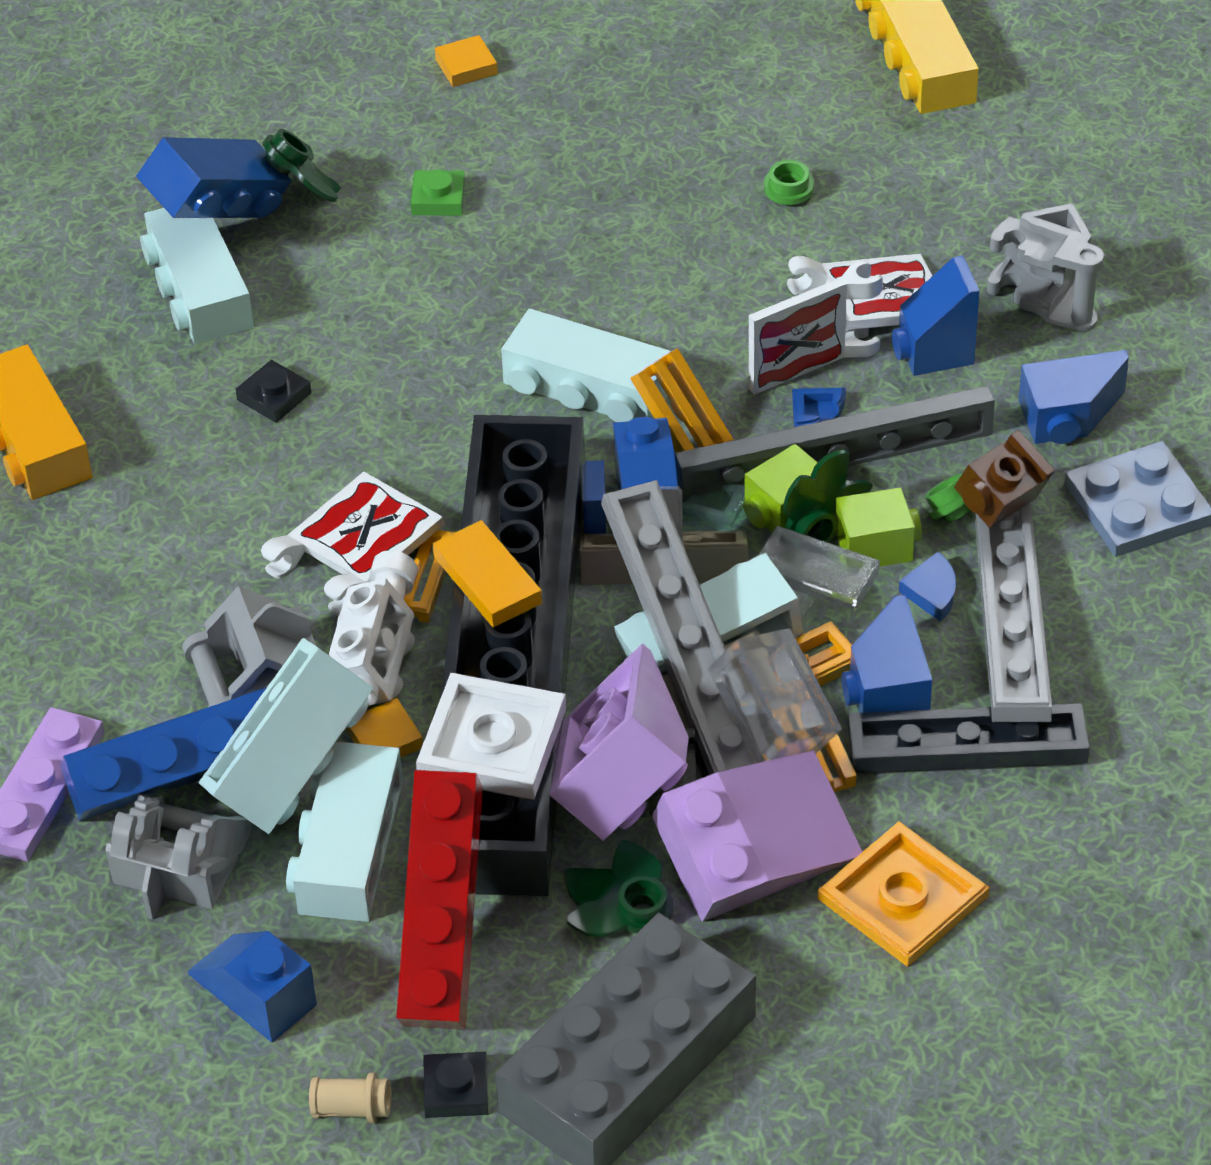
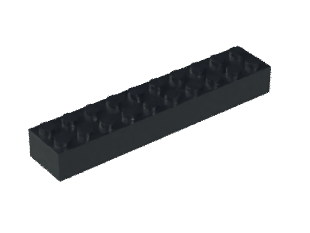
[441,415,585,896]

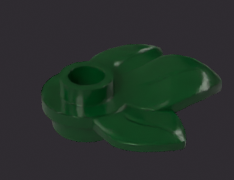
[262,129,341,202]
[784,449,873,551]
[565,840,673,937]

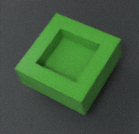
[411,170,465,216]

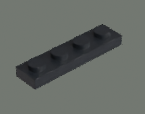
[848,703,1089,773]

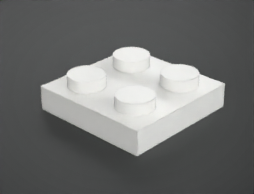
[416,673,566,800]

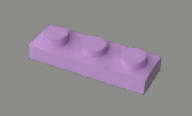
[0,707,105,862]

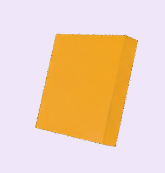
[818,821,990,967]

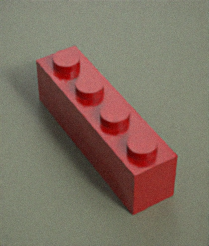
[396,770,483,1030]

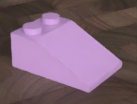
[550,643,689,841]
[652,750,862,922]

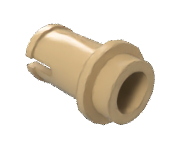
[309,1072,392,1124]

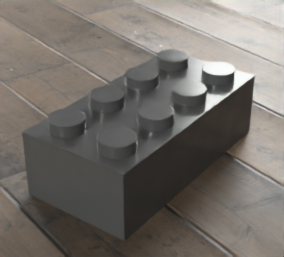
[495,912,756,1165]

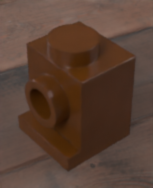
[954,429,1055,528]

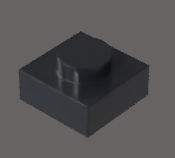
[235,359,312,423]
[423,1051,489,1118]

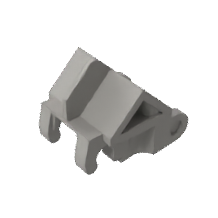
[987,203,1104,331]
[182,586,316,707]
[106,794,252,919]

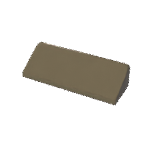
[580,530,748,585]

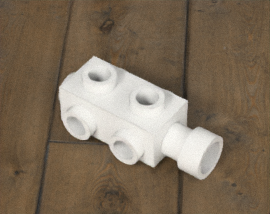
[329,551,417,706]

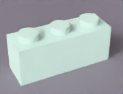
[140,208,254,345]
[501,308,671,422]
[614,553,804,675]
[199,638,374,834]
[286,742,403,922]

